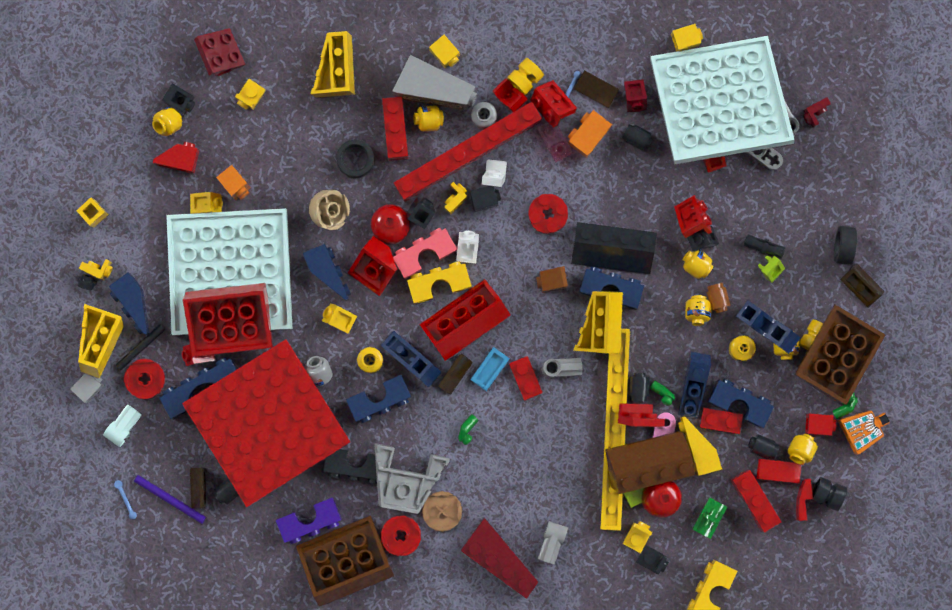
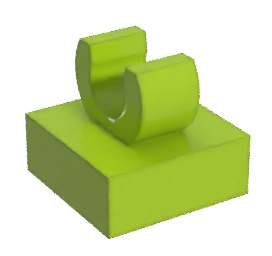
[758,256,785,283]

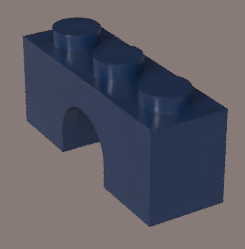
[579,267,644,310]
[736,300,801,354]
[346,375,411,424]
[707,379,774,428]

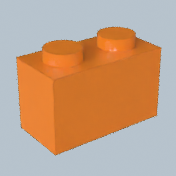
[568,110,612,158]
[216,165,251,200]

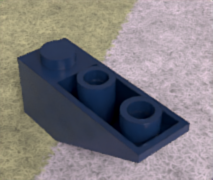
[303,244,351,301]
[109,272,150,335]
[678,352,711,419]

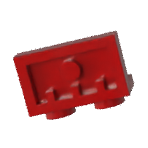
[530,80,577,128]
[674,195,712,238]
[618,403,665,427]

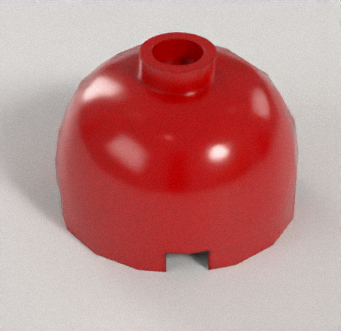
[371,204,410,244]
[642,481,682,518]

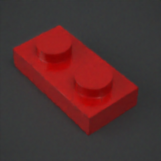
[509,356,543,401]
[699,408,743,434]

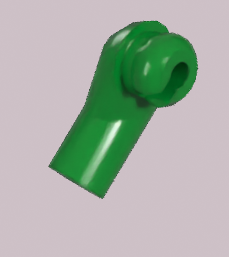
[649,380,675,406]
[833,393,858,419]
[458,414,478,445]

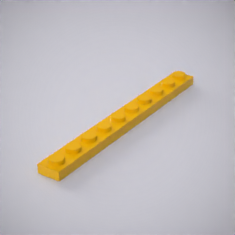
[600,329,630,530]

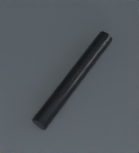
[116,324,165,370]

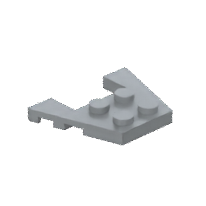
[375,443,450,514]

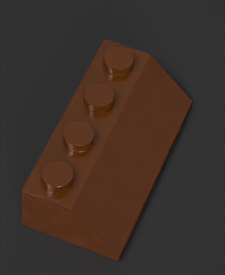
[605,431,695,494]

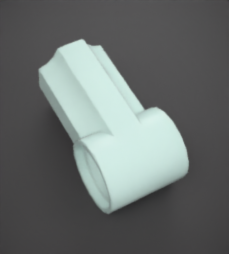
[103,405,142,447]

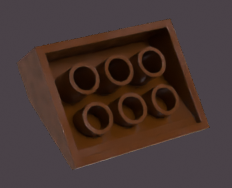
[795,304,886,405]
[296,516,394,607]

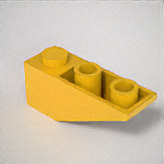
[678,417,722,476]

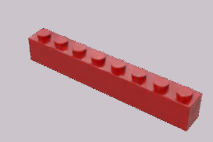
[394,102,542,202]

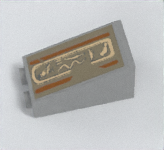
[393,55,477,111]

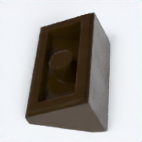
[574,70,619,108]
[840,263,884,308]
[438,353,473,395]
[190,468,206,509]

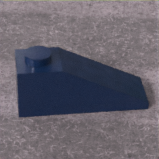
[381,331,442,388]

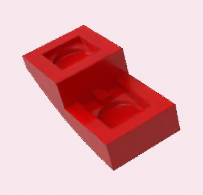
[757,459,801,483]
[796,478,813,521]

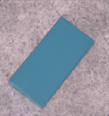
[470,347,510,391]

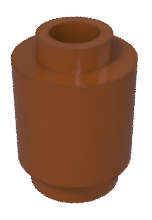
[706,283,731,313]

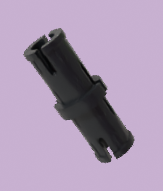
[743,234,786,259]

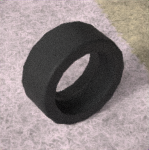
[336,139,375,179]
[834,226,857,265]

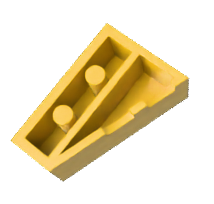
[311,31,355,97]
[573,291,623,353]

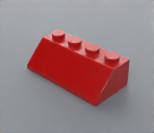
[419,279,511,361]

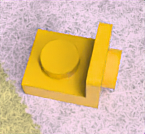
[235,79,266,110]
[444,182,467,215]
[190,192,223,214]
[79,259,113,281]
[322,304,357,334]
[622,521,653,553]

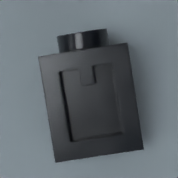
[687,226,719,252]
[636,545,669,575]

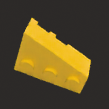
[78,304,124,378]

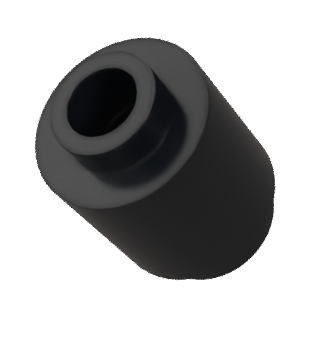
[622,124,653,151]
[629,373,650,401]
[748,434,779,460]
[214,478,239,505]

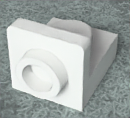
[482,159,507,187]
[456,231,479,263]

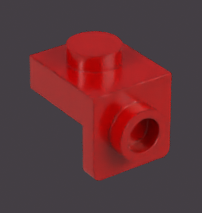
[493,78,528,112]
[182,344,216,366]

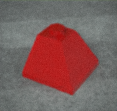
[348,236,397,296]

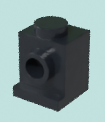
[162,83,195,115]

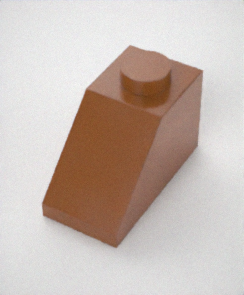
[536,266,568,293]

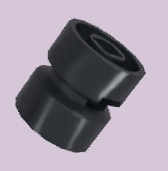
[811,477,847,511]

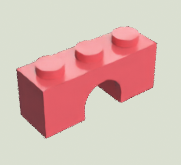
[393,228,457,279]

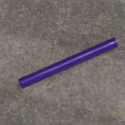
[134,475,206,524]

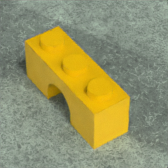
[407,261,472,304]
[687,560,737,610]

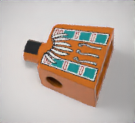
[837,411,890,455]

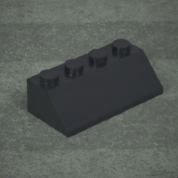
[571,222,657,274]

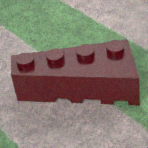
[461,517,538,599]

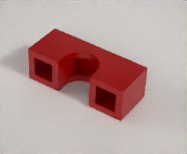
[382,97,409,161]
[730,469,781,533]

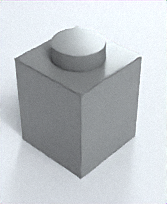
[70,374,104,403]

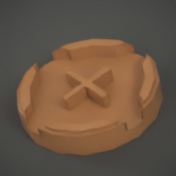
[422,491,462,532]

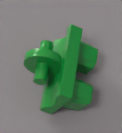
[692,497,727,539]

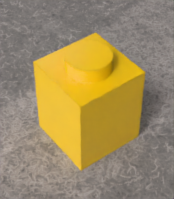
[671,24,703,52]
[429,34,460,68]
[76,197,109,228]

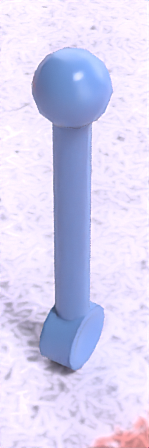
[565,71,581,97]
[114,480,137,519]

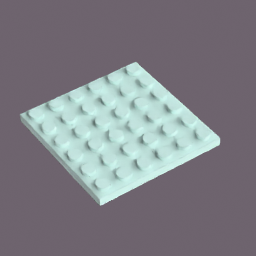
[650,36,794,164]
[167,208,293,335]

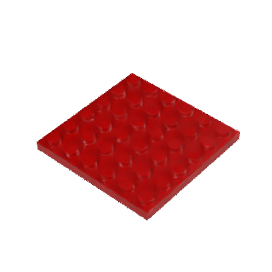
[182,339,350,507]

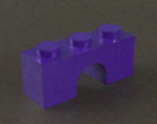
[276,497,342,545]

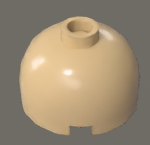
[309,190,350,230]

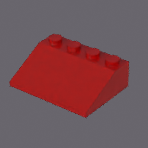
[183,283,273,357]

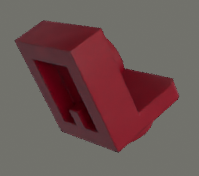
[624,79,647,112]
[803,97,831,128]

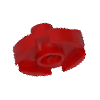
[528,194,568,234]
[124,359,165,399]
[381,516,421,556]

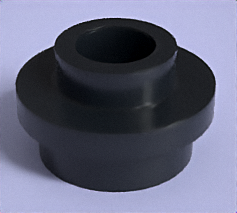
[77,274,97,290]

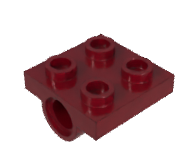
[194,28,245,76]

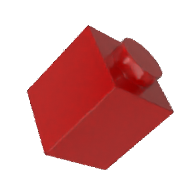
[805,413,836,436]

